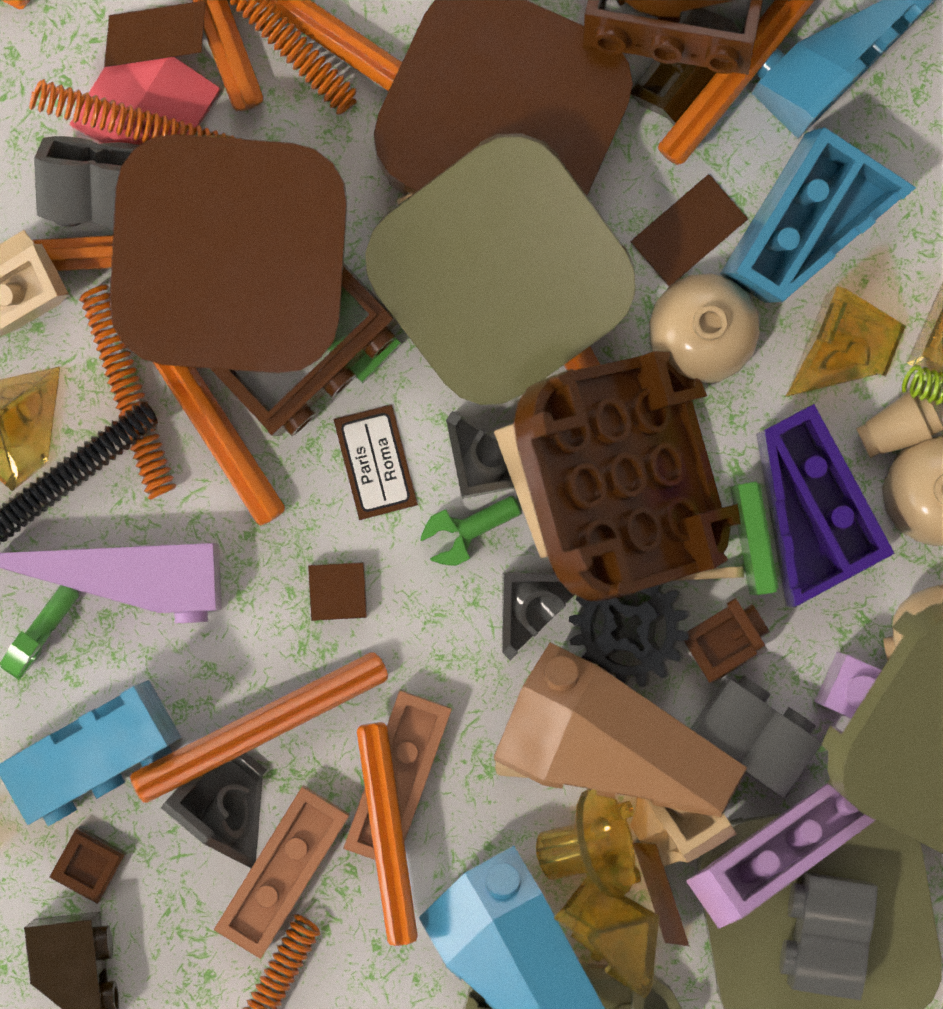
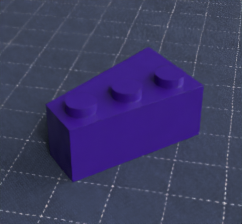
[756,404,895,607]

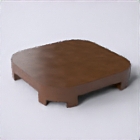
[374,0,633,196]
[110,134,348,373]
[514,351,741,601]

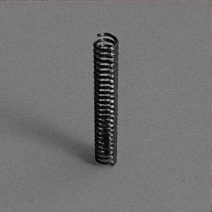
[0,399,158,545]

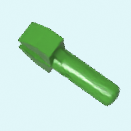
[420,496,522,566]
[0,585,79,680]

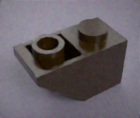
[24,911,119,1009]

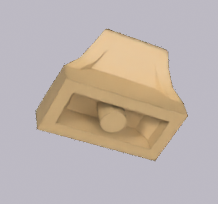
[0,230,69,337]
[630,798,736,867]

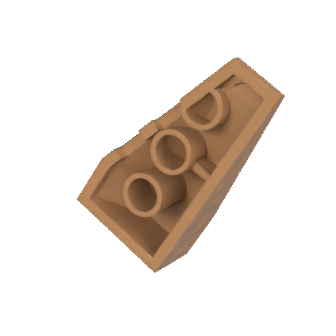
[494,642,747,817]

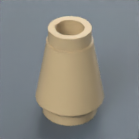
[856,390,943,458]

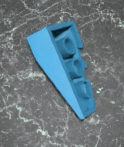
[752,0,936,139]
[419,846,605,1009]

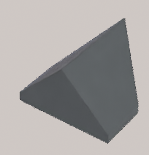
[446,411,515,499]
[502,573,574,660]
[161,753,267,868]

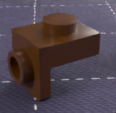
[684,598,770,684]

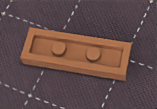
[343,689,452,860]
[213,785,350,959]

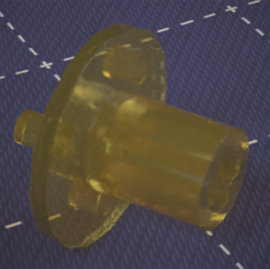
[536,789,641,899]

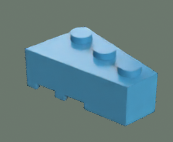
[720,127,916,303]
[0,680,182,826]

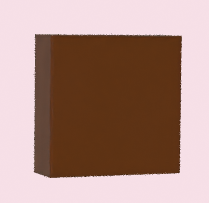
[308,562,367,621]
[49,827,127,904]

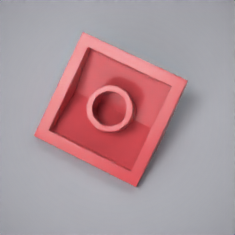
[69,57,221,145]

